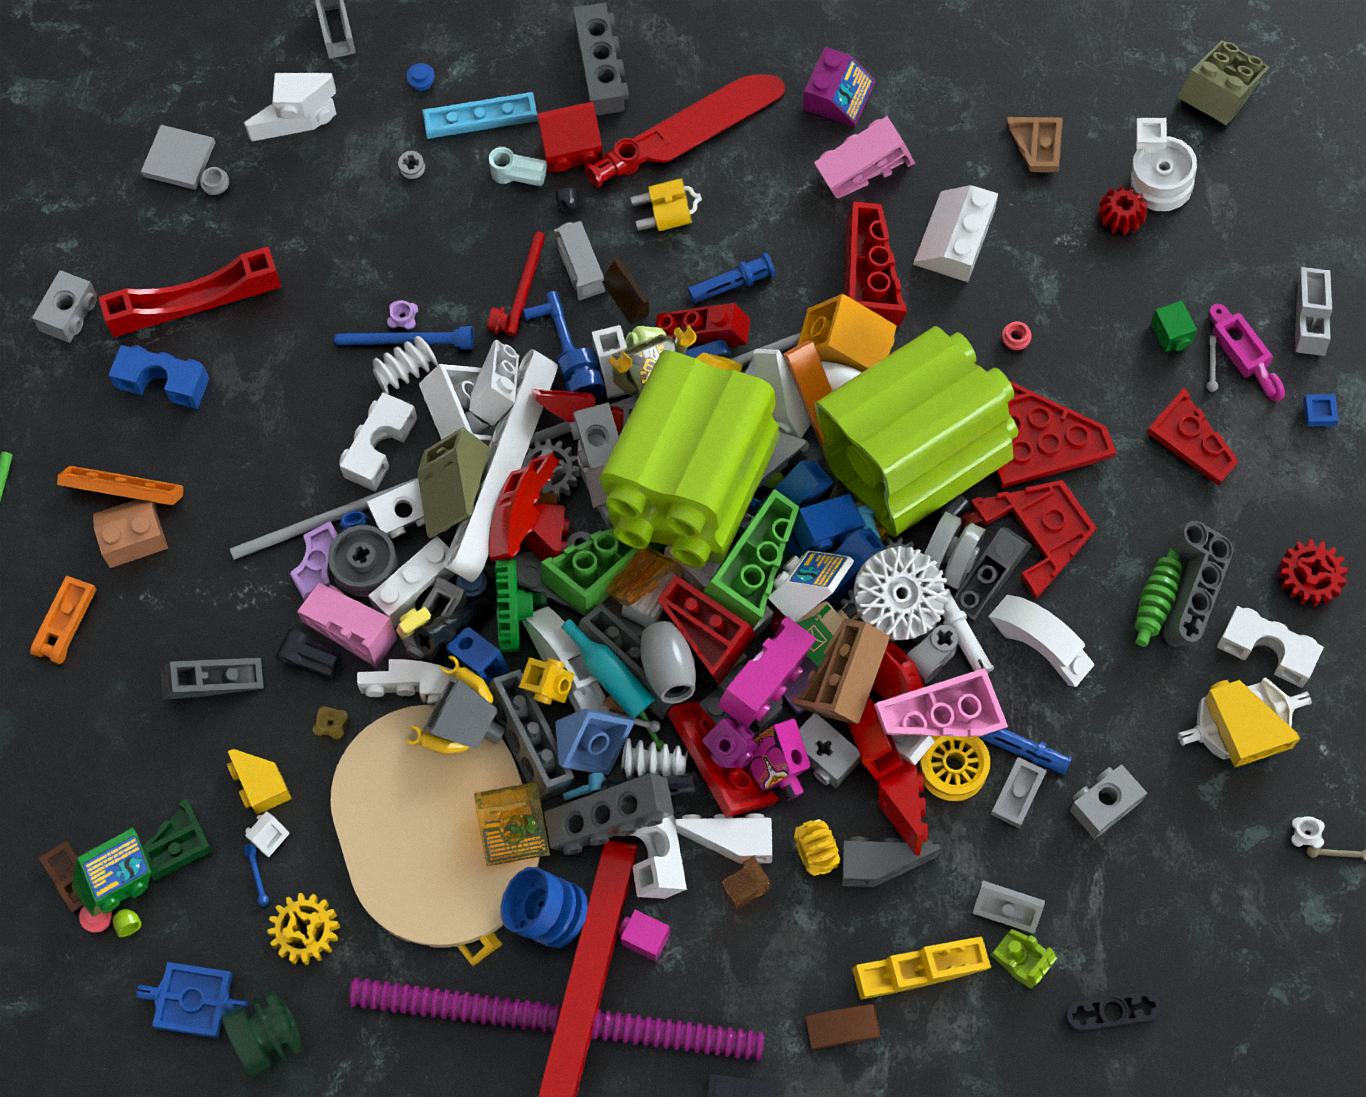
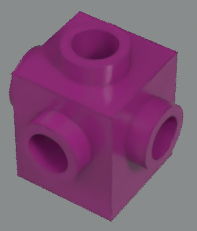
[701,718,759,768]

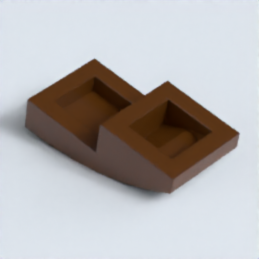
[39,840,83,912]
[806,1004,881,1050]

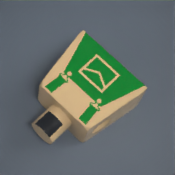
[796,601,860,669]

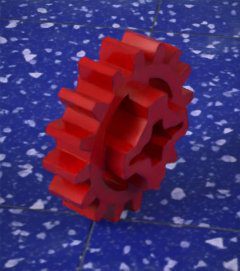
[1278,540,1348,606]

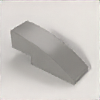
[1295,267,1332,356]

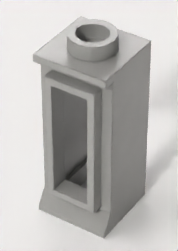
[315,0,356,59]
[554,221,605,301]
[402,577,468,662]

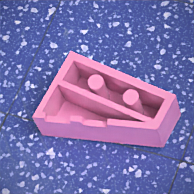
[297,583,398,668]

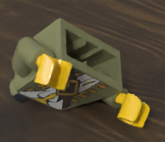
[608,325,697,398]

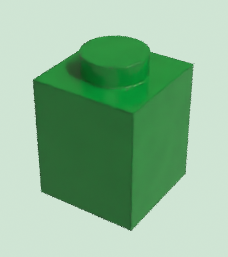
[1151,301,1197,352]

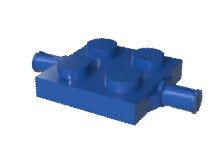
[136,962,248,1038]

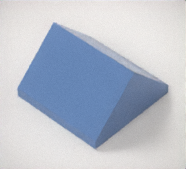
[555,709,635,776]

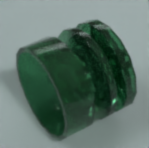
[221,988,303,1077]

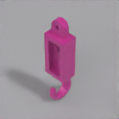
[1209,304,1285,401]

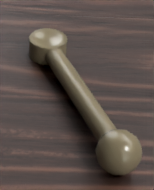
[1307,846,1366,862]

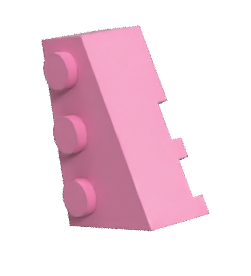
[814,116,916,199]

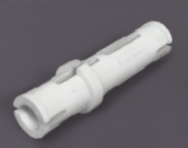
[942,589,994,674]

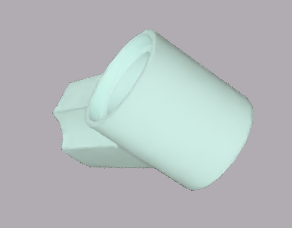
[489,147,547,186]

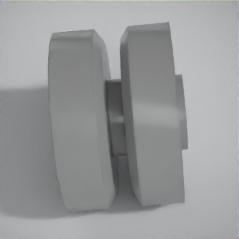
[924,512,986,590]

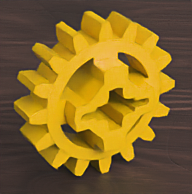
[268,893,340,965]

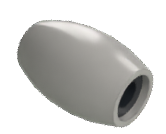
[640,621,696,704]

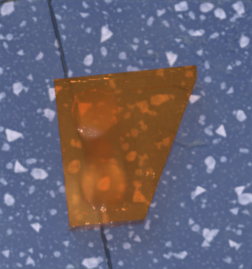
[606,546,684,607]

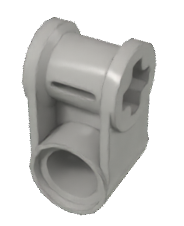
[907,625,959,684]

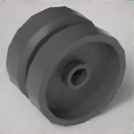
[328,525,400,602]

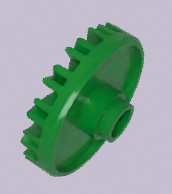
[495,559,534,652]

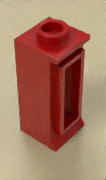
[847,697,904,780]

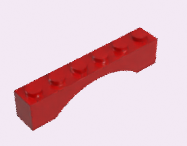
[99,247,281,338]

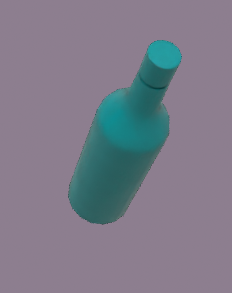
[561,619,656,720]

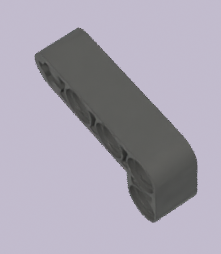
[1163,521,1233,647]

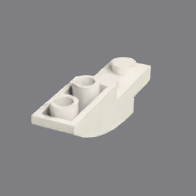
[522,606,606,712]
[357,659,456,705]

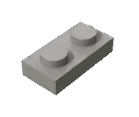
[991,757,1047,829]
[973,880,1045,934]

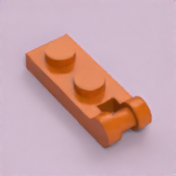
[30,576,97,664]

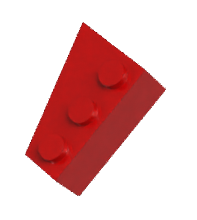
[657,575,756,685]

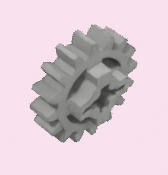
[521,439,580,501]

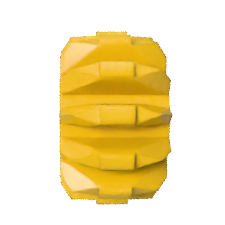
[794,819,840,876]

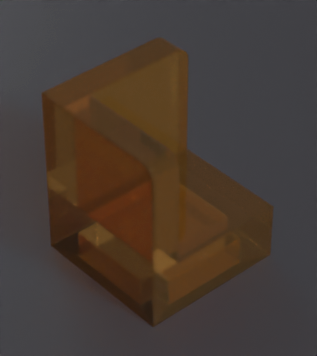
[722,856,771,909]

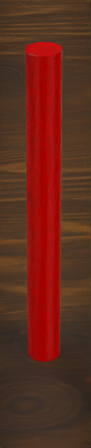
[504,232,546,337]

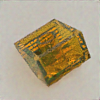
[474,782,550,867]

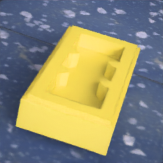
[396,606,431,640]

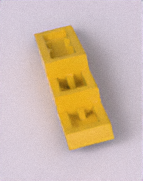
[852,936,991,1000]

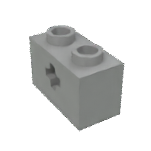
[799,713,861,789]

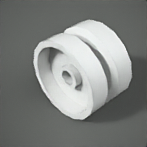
[1131,137,1197,211]

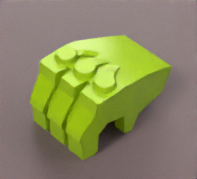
[991,929,1057,989]

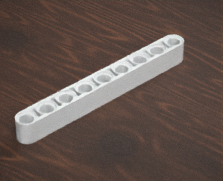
[444,349,558,582]

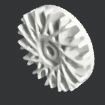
[854,546,948,640]

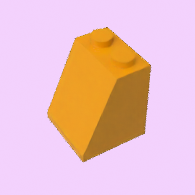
[797,294,897,372]

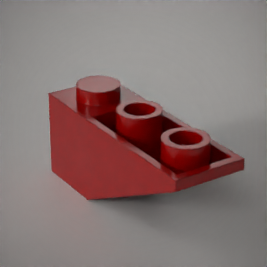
[656,303,750,347]
[871,642,924,700]
[877,760,928,855]

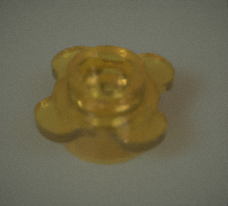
[313,706,348,739]

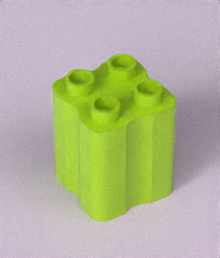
[814,326,1018,537]
[599,350,780,568]

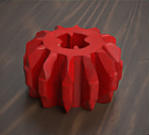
[1098,185,1148,236]

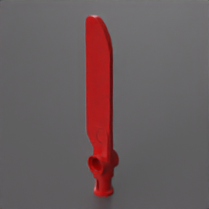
[584,75,785,188]

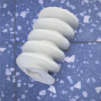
[373,336,438,394]
[621,738,688,778]

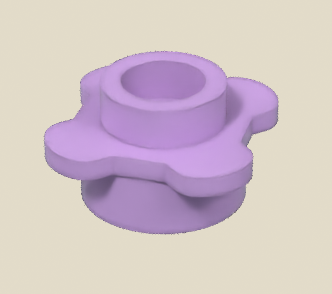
[387,300,418,330]

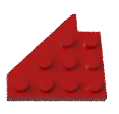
[995,381,1117,489]

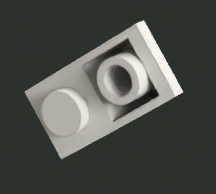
[592,325,627,399]

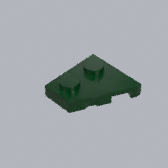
[142,798,212,881]

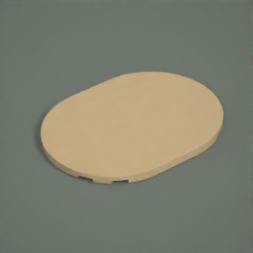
[331,705,540,948]

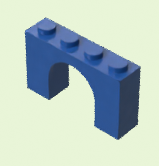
[756,460,887,601]

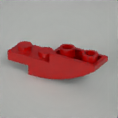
[489,453,559,562]

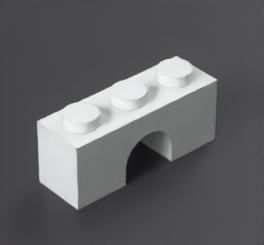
[339,392,418,491]
[369,536,455,628]
[1217,606,1324,688]
[631,803,687,899]

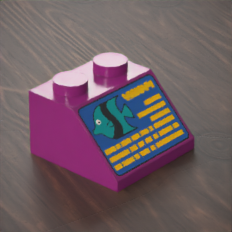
[803,47,875,128]

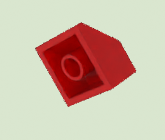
[537,102,603,172]

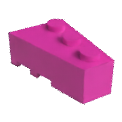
[717,616,817,727]

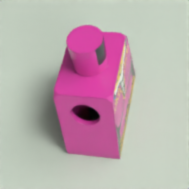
[746,719,810,801]

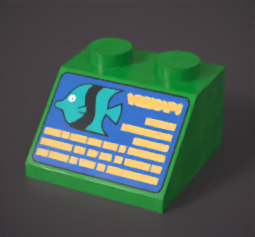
[71,828,151,917]

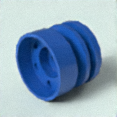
[500,867,588,948]

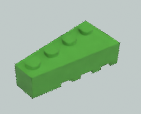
[702,489,799,629]

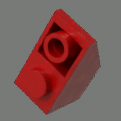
[524,502,570,561]

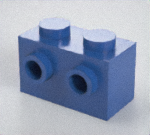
[792,494,866,554]

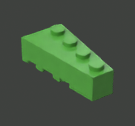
[541,526,665,616]

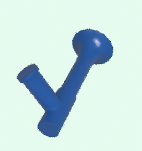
[523,291,576,367]

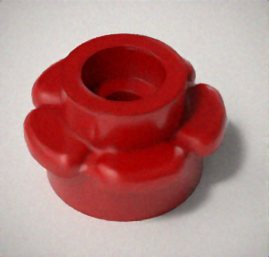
[487,307,509,335]

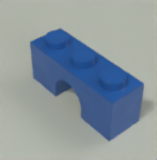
[108,345,210,409]

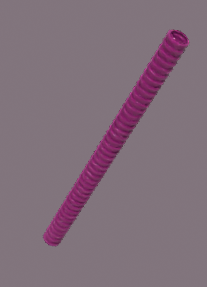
[349,977,765,1061]

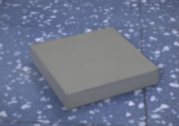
[141,125,215,190]

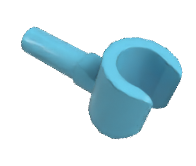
[563,773,606,801]

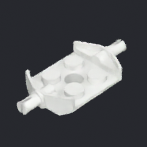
[1178,678,1311,760]

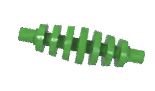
[1135,548,1182,647]

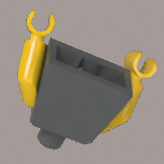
[405,656,505,754]

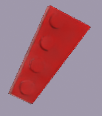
[667,701,779,817]

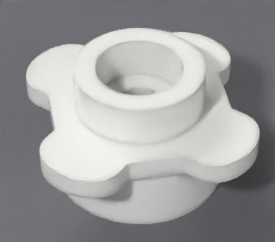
[1291,816,1325,849]

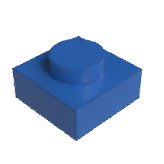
[1303,394,1339,427]

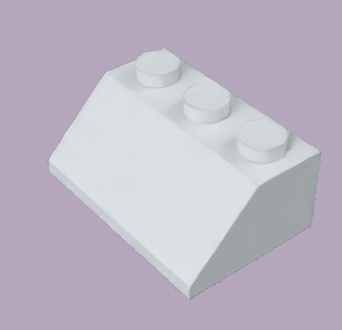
[913,185,998,282]
[419,364,498,446]

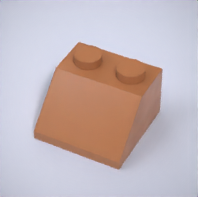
[93,499,168,568]

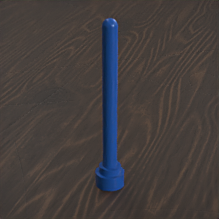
[333,326,474,350]

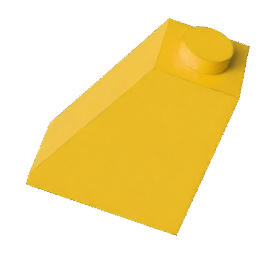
[1205,680,1300,768]

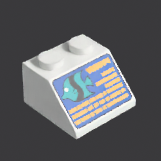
[768,551,854,622]

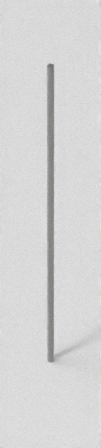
[230,332,801,560]

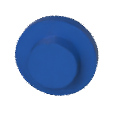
[407,63,435,91]

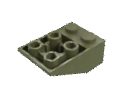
[1178,40,1270,125]
[417,427,490,538]

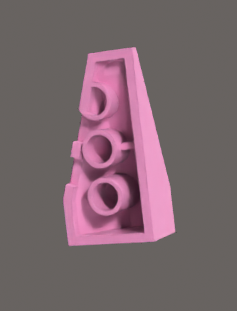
[874,668,1008,737]

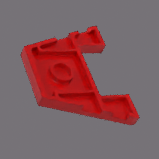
[970,480,1097,599]

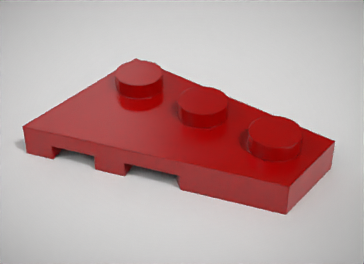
[1147,387,1239,486]

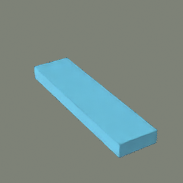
[422,92,538,139]

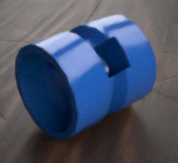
[559,348,606,399]

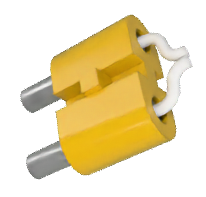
[631,178,702,231]

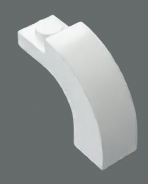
[989,595,1095,687]

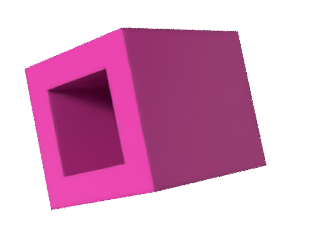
[618,910,670,962]

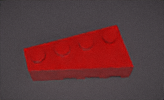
[844,201,907,327]

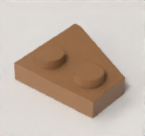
[1007,117,1063,172]

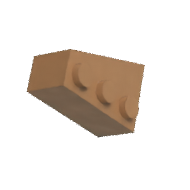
[791,619,890,724]

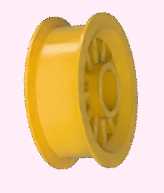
[919,736,990,801]

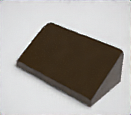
[602,258,649,324]

